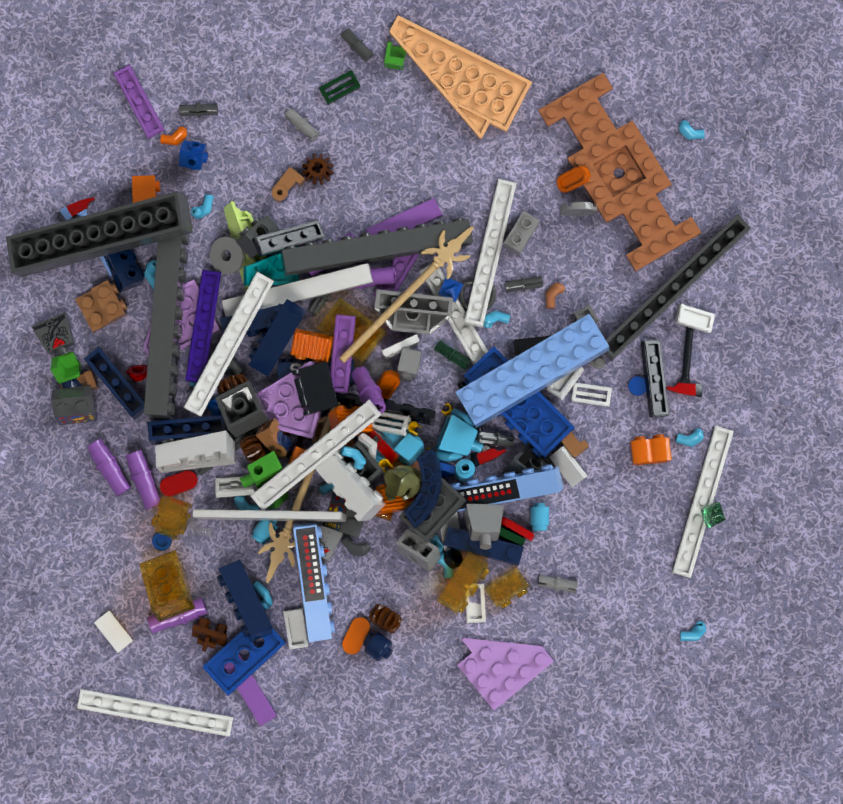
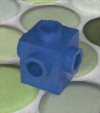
[179,141,208,170]

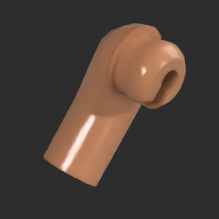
[545,282,565,309]

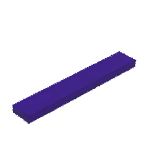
[185,270,221,383]

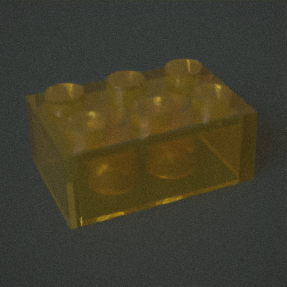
[317,297,389,363]
[139,550,195,622]
[437,552,490,615]

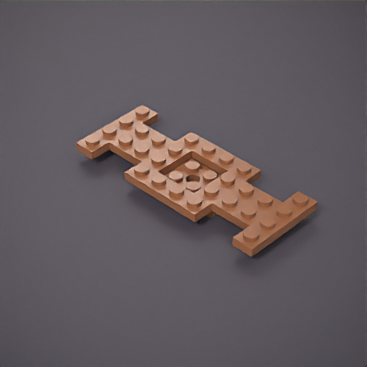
[538,73,701,272]

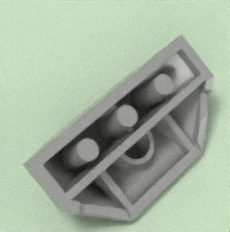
[375,290,453,335]

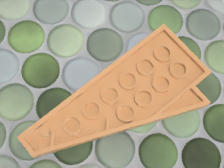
[389,15,532,140]

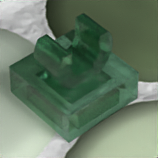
[701,502,726,528]

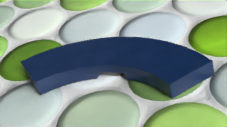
[404,448,442,528]

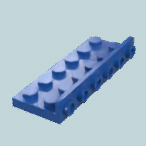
[463,346,575,459]

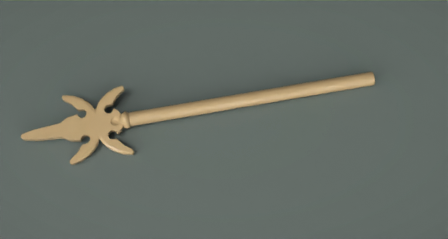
[339,226,474,363]
[258,403,341,583]

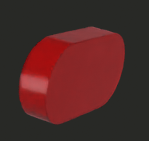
[160,471,198,497]
[501,516,535,542]

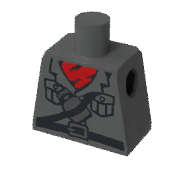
[31,312,74,356]

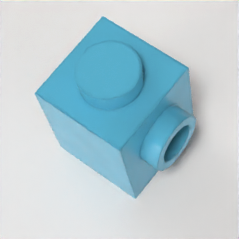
[394,433,424,466]

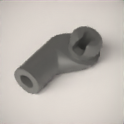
[341,536,370,556]

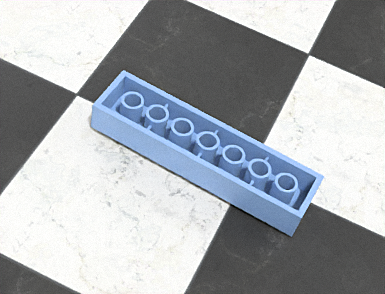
[456,314,609,428]

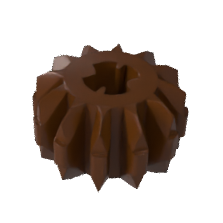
[302,153,334,185]
[217,374,248,395]
[240,434,267,464]
[368,604,402,633]

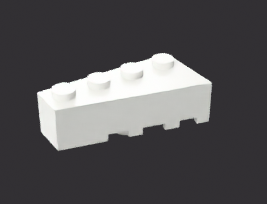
[155,430,236,473]
[315,450,386,521]

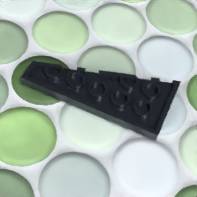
[335,392,436,426]

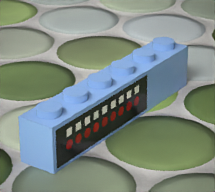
[449,464,564,512]
[292,521,335,642]

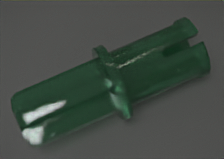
[434,340,471,370]

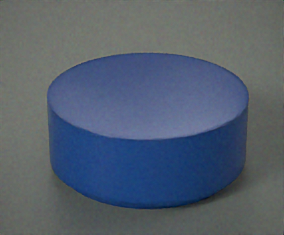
[628,376,646,396]
[152,532,172,551]

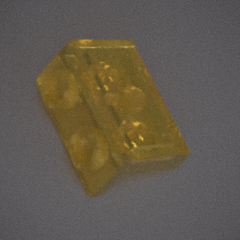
[484,567,530,609]

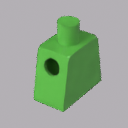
[239,451,283,489]

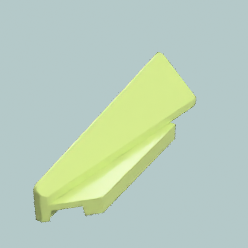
[224,201,272,291]

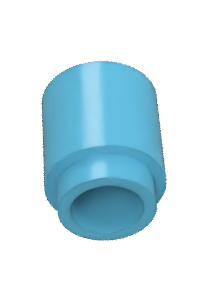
[455,459,475,483]
[530,503,549,531]
[251,520,278,545]

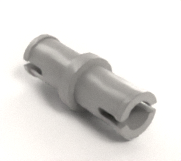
[284,108,320,141]
[538,574,578,594]

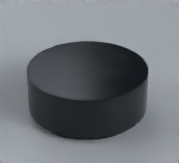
[444,549,463,569]

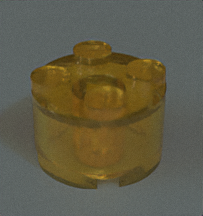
[151,496,192,540]

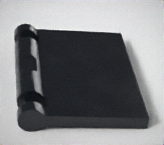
[292,361,339,416]

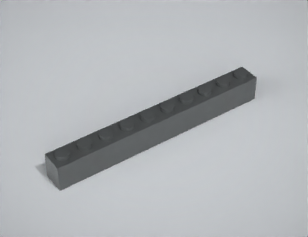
[604,214,751,362]
[280,218,473,276]

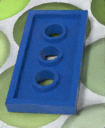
[202,628,286,696]

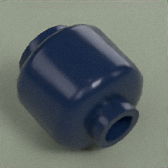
[363,632,393,661]

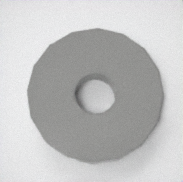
[559,202,597,216]
[210,236,246,275]

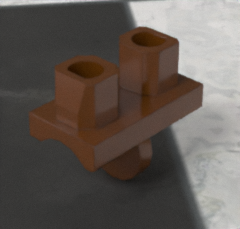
[192,618,227,652]

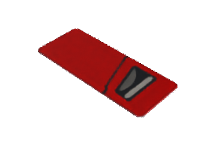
[368,430,399,464]

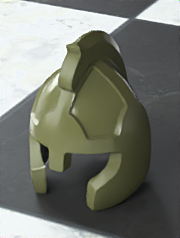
[384,465,422,501]

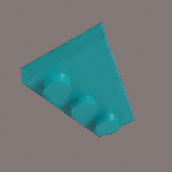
[243,246,299,286]

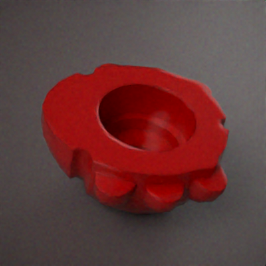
[126,365,148,382]

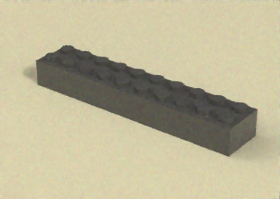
[6,191,193,277]
[144,234,189,420]

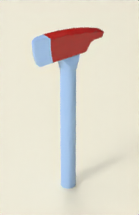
[60,197,112,277]

